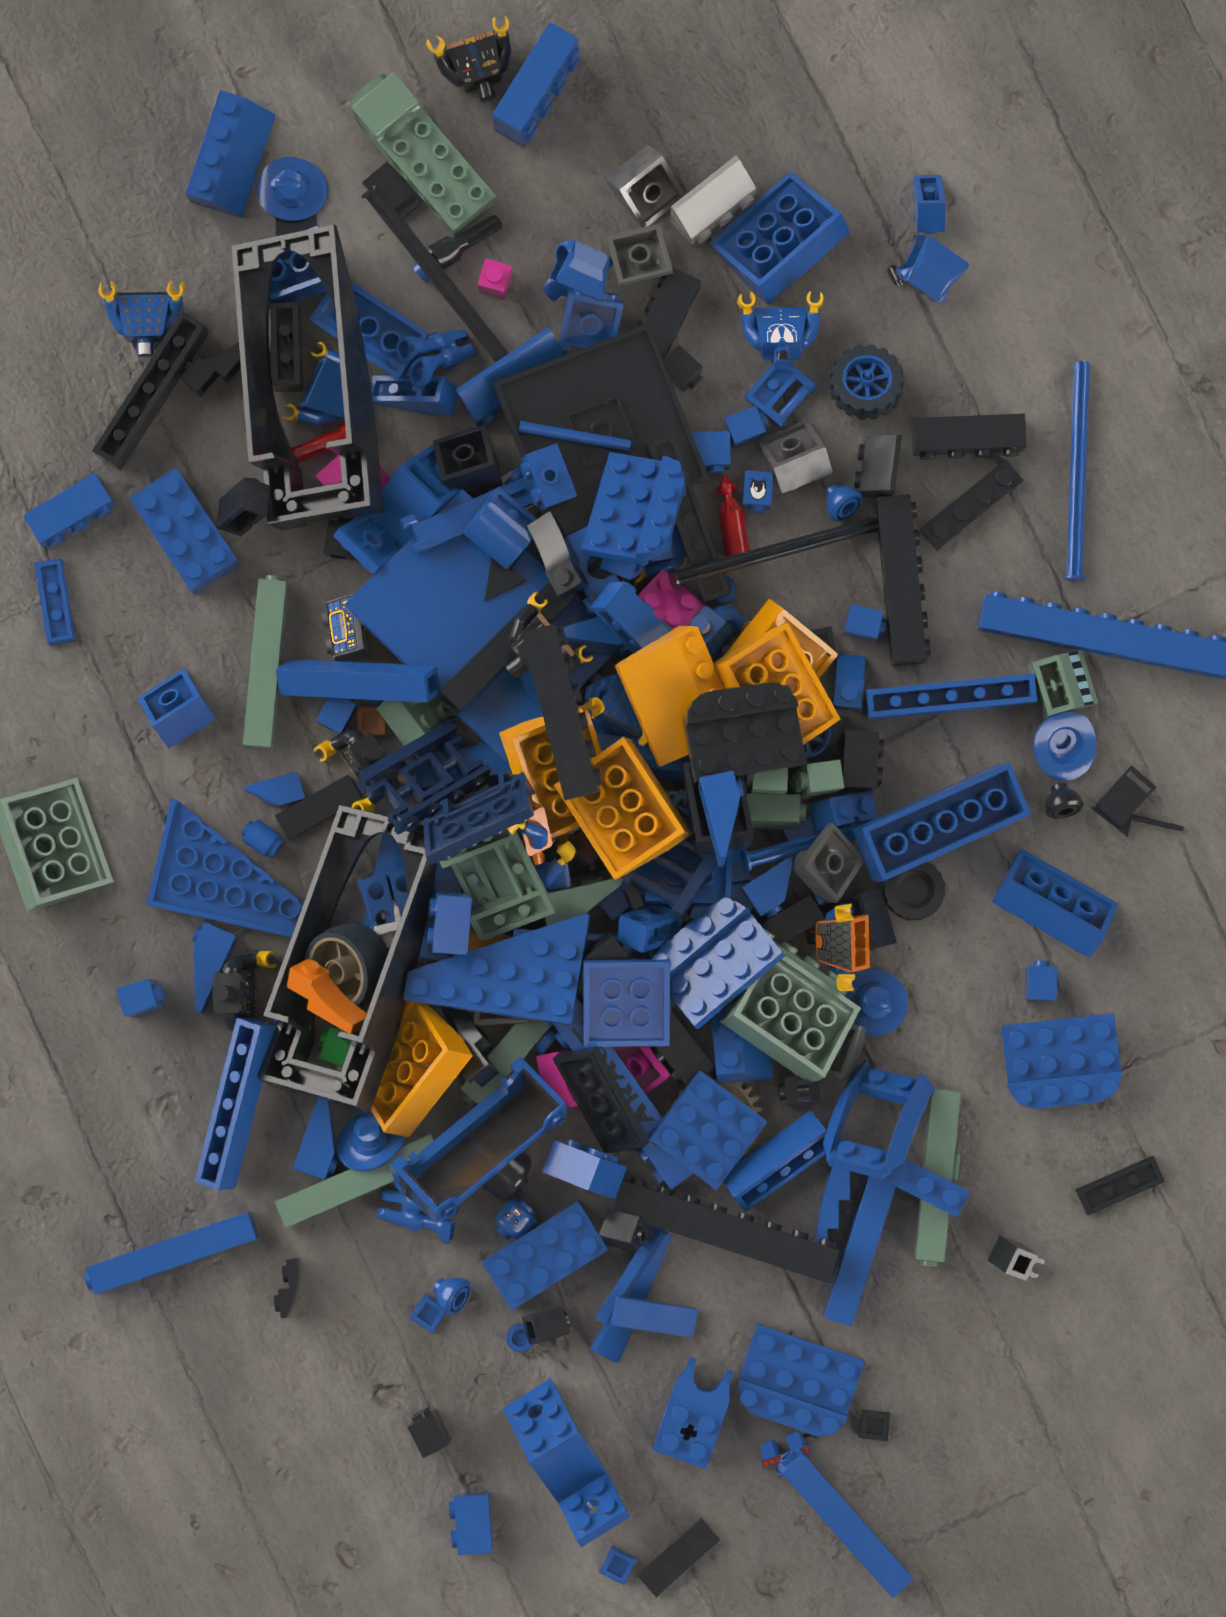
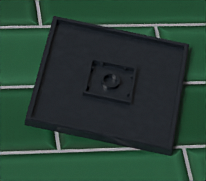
[492,323,710,536]

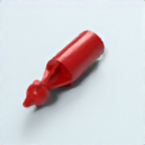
[715,475,750,557]

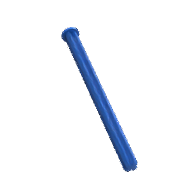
[1063,361,1090,581]
[741,820,870,872]

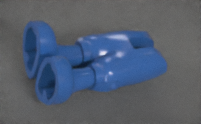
[396,330,477,386]
[376,1189,460,1244]

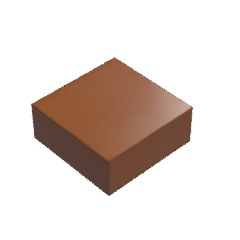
[357,707,386,736]

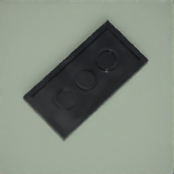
[553,1046,650,1153]

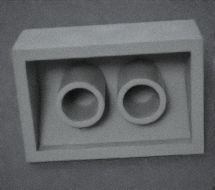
[670,155,756,246]

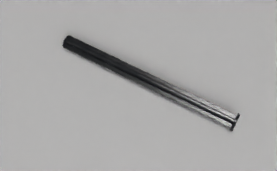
[361,183,509,362]
[668,517,879,590]

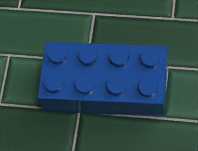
[492,22,581,147]
[129,468,241,595]
[482,1200,608,1311]

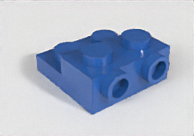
[558,290,624,350]

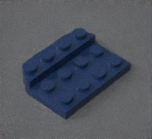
[423,770,536,865]

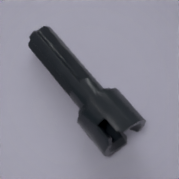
[428,215,503,270]

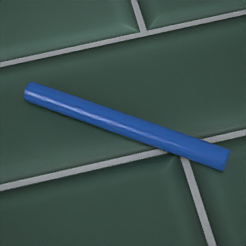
[519,421,631,451]

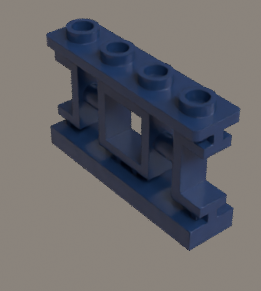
[357,719,491,835]

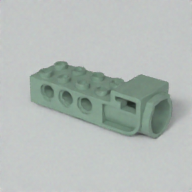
[350,72,496,237]

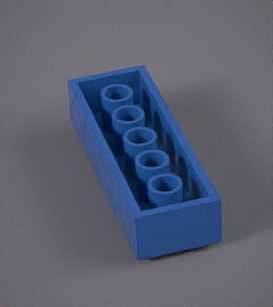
[851,763,1031,881]

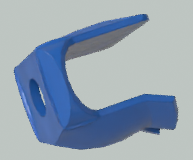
[896,234,969,303]
[543,240,613,302]

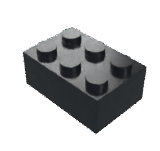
[682,762,754,854]

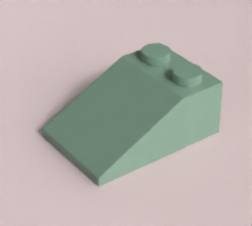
[541,868,623,926]

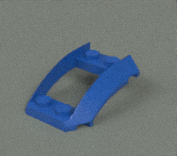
[823,1059,935,1179]

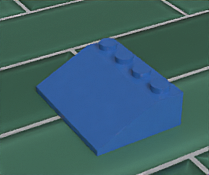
[709,171,850,305]

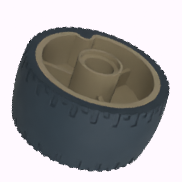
[305,923,389,1008]

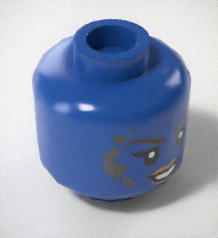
[495,1197,536,1240]

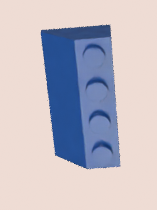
[186,90,276,218]
[456,327,565,427]
[992,849,1118,958]

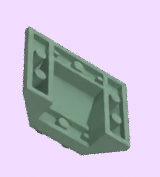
[439,829,556,942]

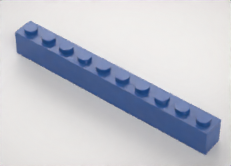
[977,591,1226,680]

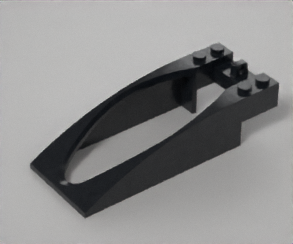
[231,224,384,531]
[258,805,436,1114]

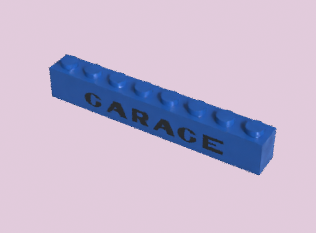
[545,998,693,1189]

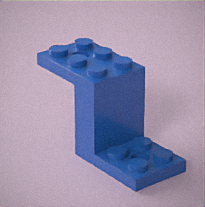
[333,445,465,575]
[502,1378,631,1548]

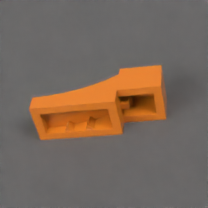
[287,959,367,1034]

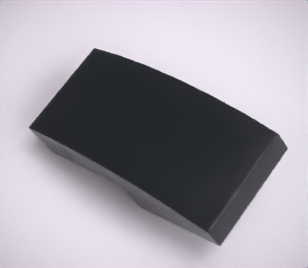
[274,1257,301,1318]

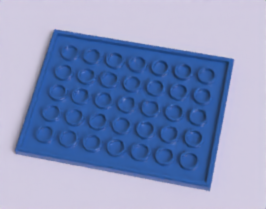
[344,489,614,762]

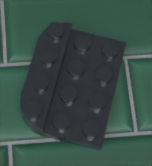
[683,682,807,783]

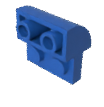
[463,487,537,569]

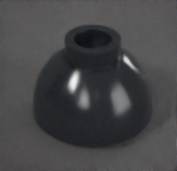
[1045,783,1084,819]

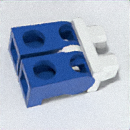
[357,868,408,948]

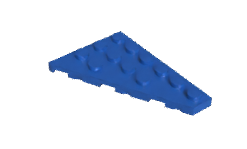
[146,799,304,937]
[403,914,591,1026]

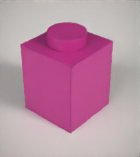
[477,258,513,300]

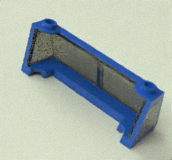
[390,1057,567,1223]

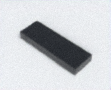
[275,775,362,840]
[1075,1156,1165,1216]
[637,1518,720,1598]

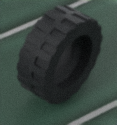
[882,861,946,921]

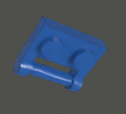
[744,362,818,430]

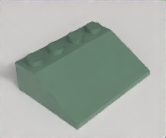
[0,778,114,912]
[719,956,861,1084]

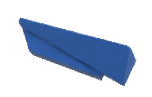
[590,1226,672,1363]

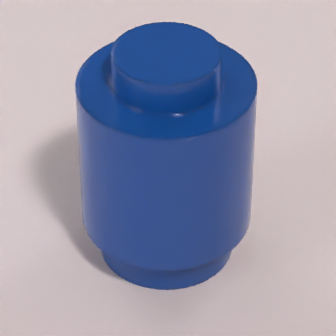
[241,819,285,858]

